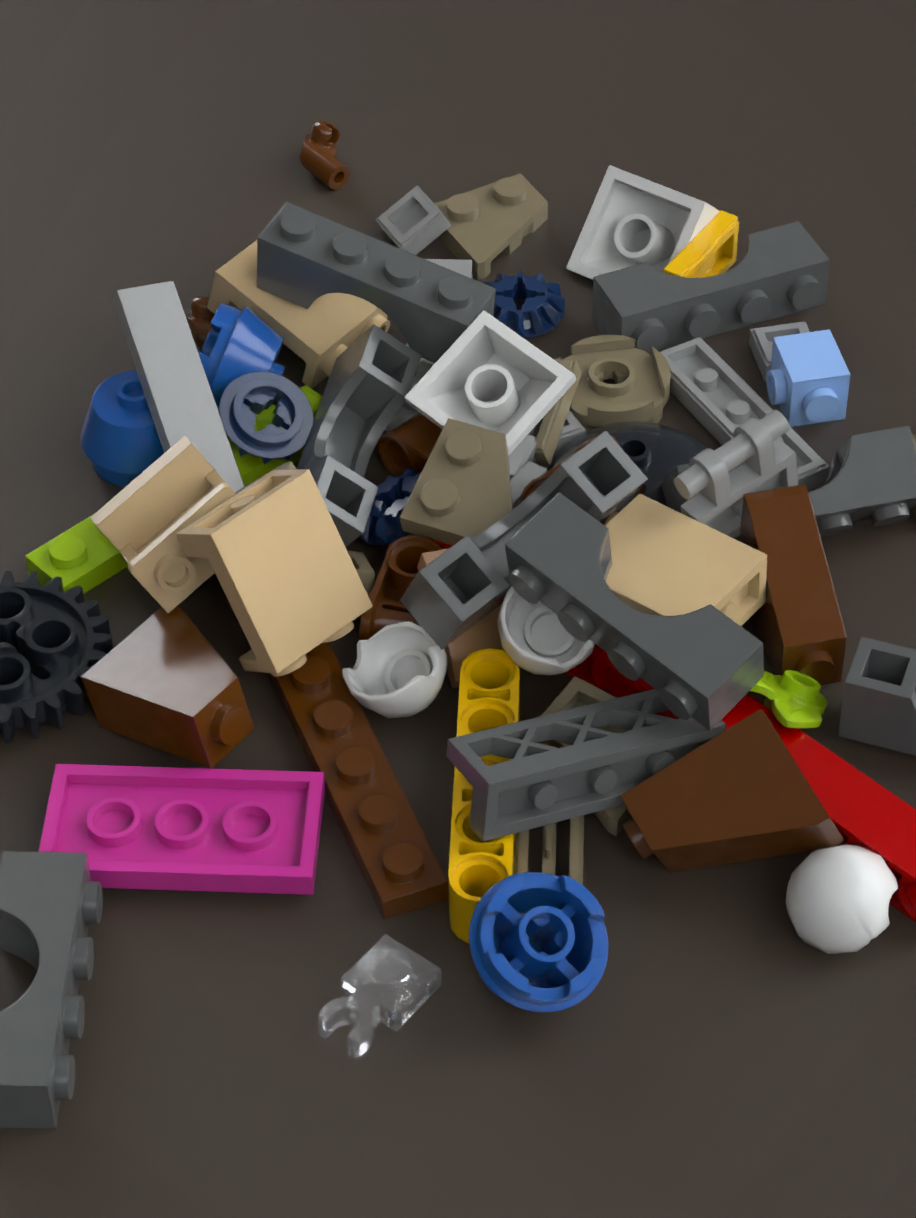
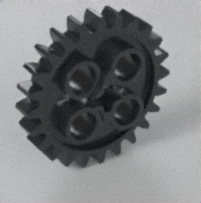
[0,571,113,743]

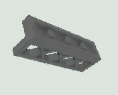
[446,689,726,842]

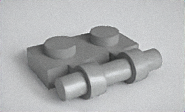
[673,410,798,539]

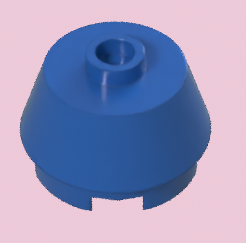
[198,302,285,409]
[81,370,164,487]
[469,872,609,1012]

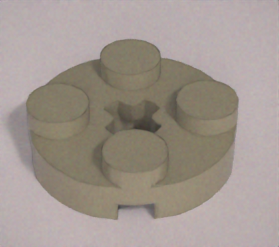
[558,335,671,432]

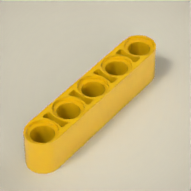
[448,648,520,943]

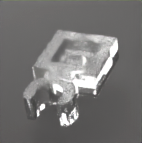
[318,934,441,1058]

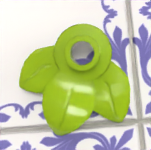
[750,670,828,728]

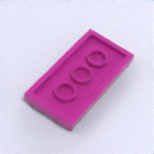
[38,764,325,895]

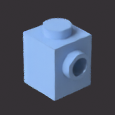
[766,329,850,427]

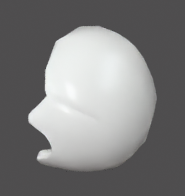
[497,586,595,676]
[343,621,448,718]
[786,845,898,954]

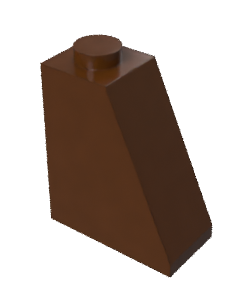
[739,484,847,686]
[81,605,255,769]
[620,708,845,873]

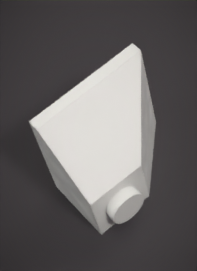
[566,165,720,280]
[404,310,576,455]

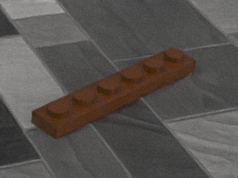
[268,642,448,919]

